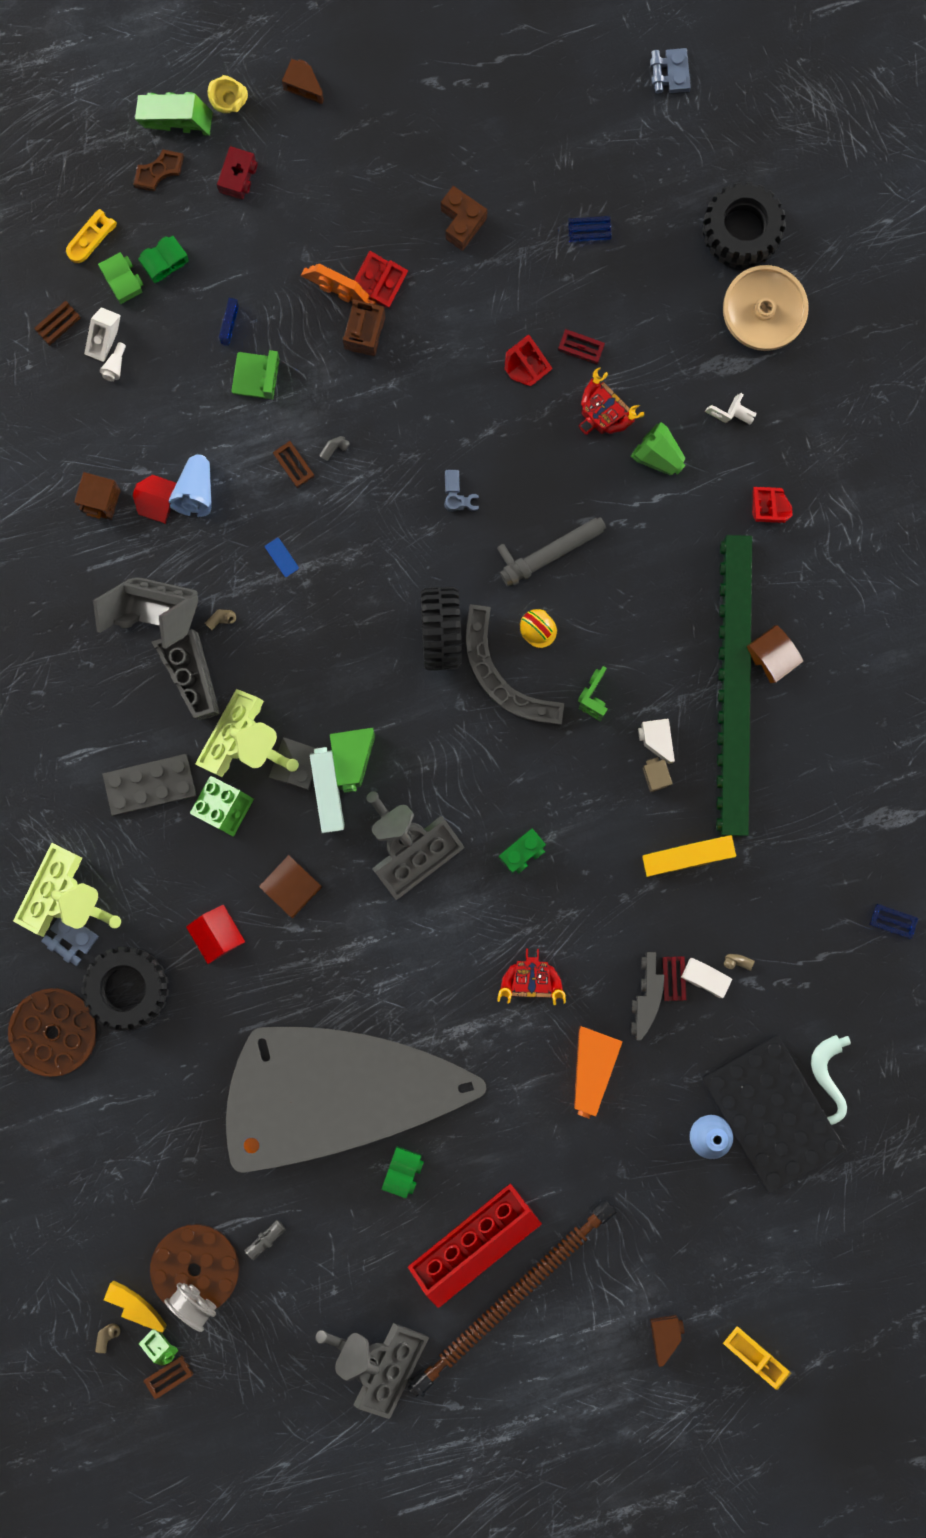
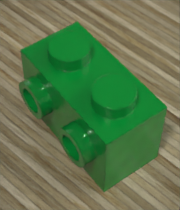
[498,828,546,874]

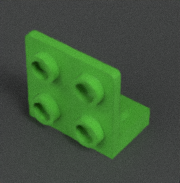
[232,350,280,400]
[578,666,608,722]
[190,776,254,837]

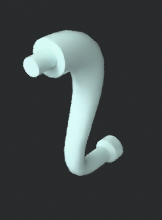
[811,1035,851,1125]

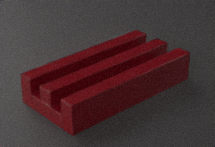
[558,329,605,365]
[662,956,686,1001]

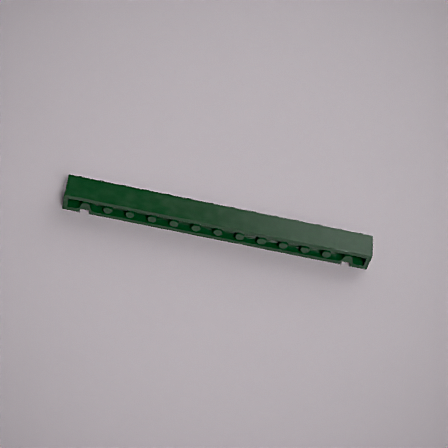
[716,535,752,837]

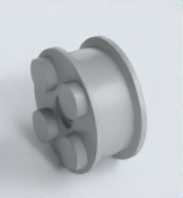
[164,1283,217,1332]

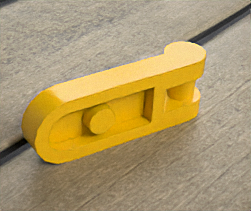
[66,209,117,263]

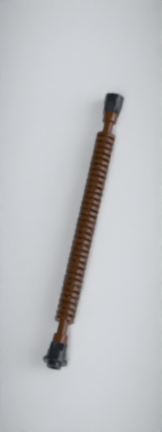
[408,1199,617,1397]

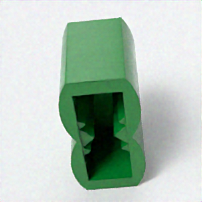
[138,236,189,284]
[381,1146,424,1198]

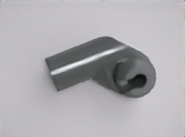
[319,436,350,461]

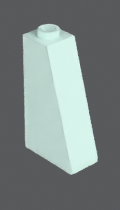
[310,747,345,833]

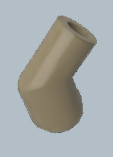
[204,609,236,630]
[724,954,755,971]
[95,1324,121,1353]

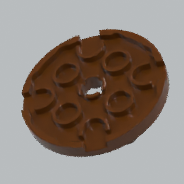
[8,988,97,1077]
[150,1224,239,1309]

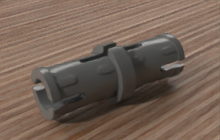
[244,1220,286,1261]

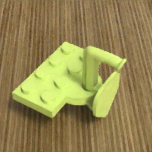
[195,689,299,777]
[13,843,121,937]

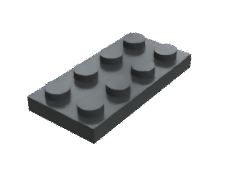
[102,754,197,816]

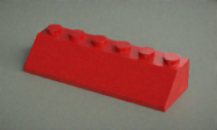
[408,1183,542,1308]

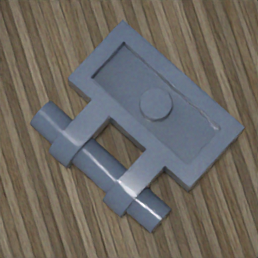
[650,48,691,93]
[41,918,99,966]

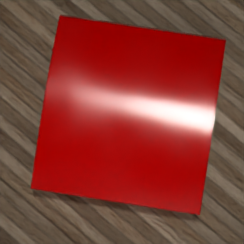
[354,251,408,308]

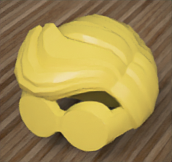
[208,75,248,113]

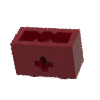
[217,146,258,200]

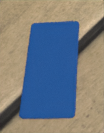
[265,538,299,577]

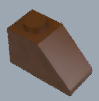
[282,59,324,104]
[650,1315,685,1367]

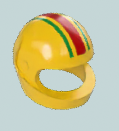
[520,609,557,648]

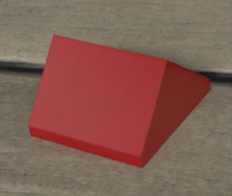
[186,905,245,964]

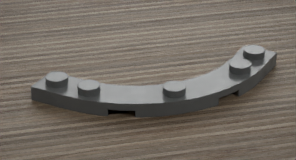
[466,604,564,725]

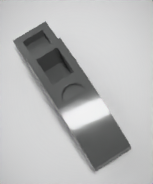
[631,952,664,1040]

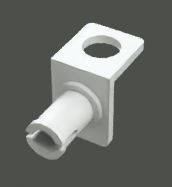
[705,393,756,425]

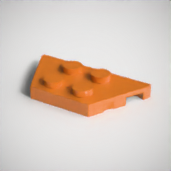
[301,264,377,305]

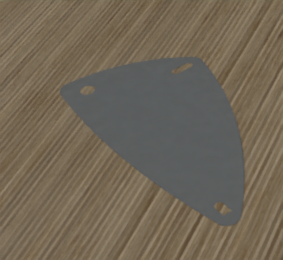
[226,1027,486,1173]

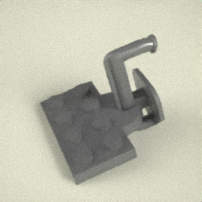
[366,791,465,900]
[316,1323,429,1419]

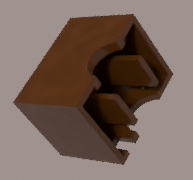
[343,299,385,357]
[74,472,121,520]

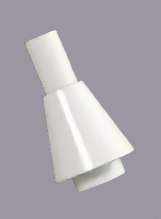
[100,342,126,381]

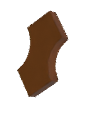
[133,149,184,192]

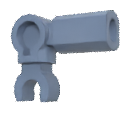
[444,470,479,512]

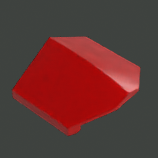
[505,334,553,386]
[133,475,177,524]
[752,487,793,523]

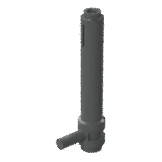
[497,517,606,587]

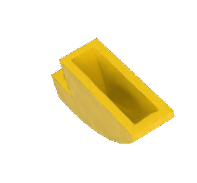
[642,835,736,877]

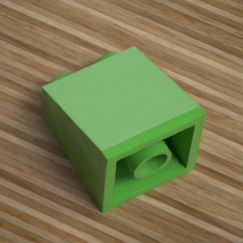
[330,728,375,793]

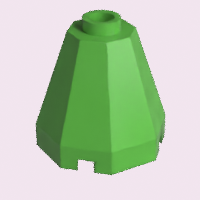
[631,422,685,475]

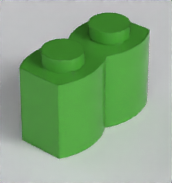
[98,252,143,305]

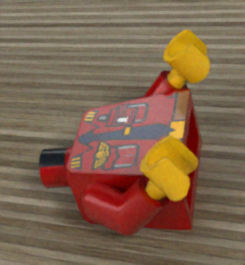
[579,367,644,435]
[497,948,566,1005]

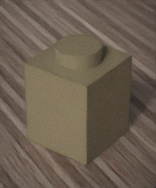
[642,757,673,792]

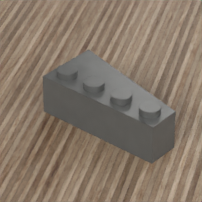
[152,629,220,721]

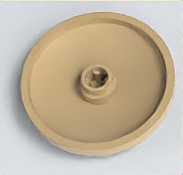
[723,265,809,351]

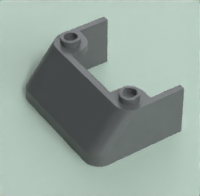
[93,578,198,649]

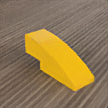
[104,1281,167,1333]
[723,1326,791,1390]

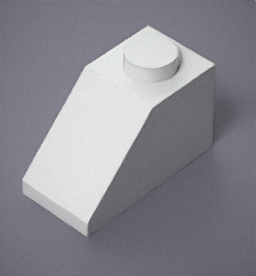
[84,308,121,362]
[638,719,675,764]

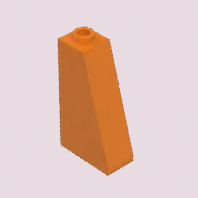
[574,1026,623,1119]

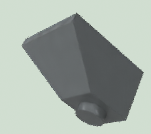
[269,737,317,792]

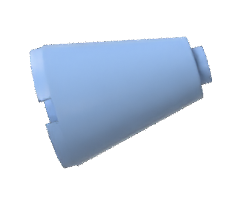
[169,455,212,517]
[690,1115,734,1159]

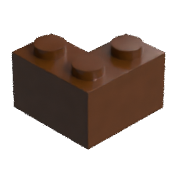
[441,186,487,251]

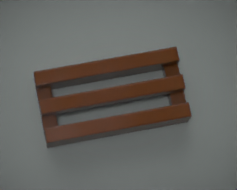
[34,301,81,346]
[273,441,315,489]
[143,1355,193,1400]

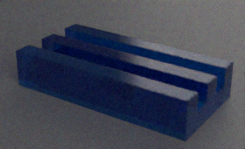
[568,216,612,242]
[219,298,239,346]
[869,904,919,939]

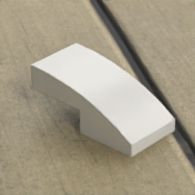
[681,958,732,998]

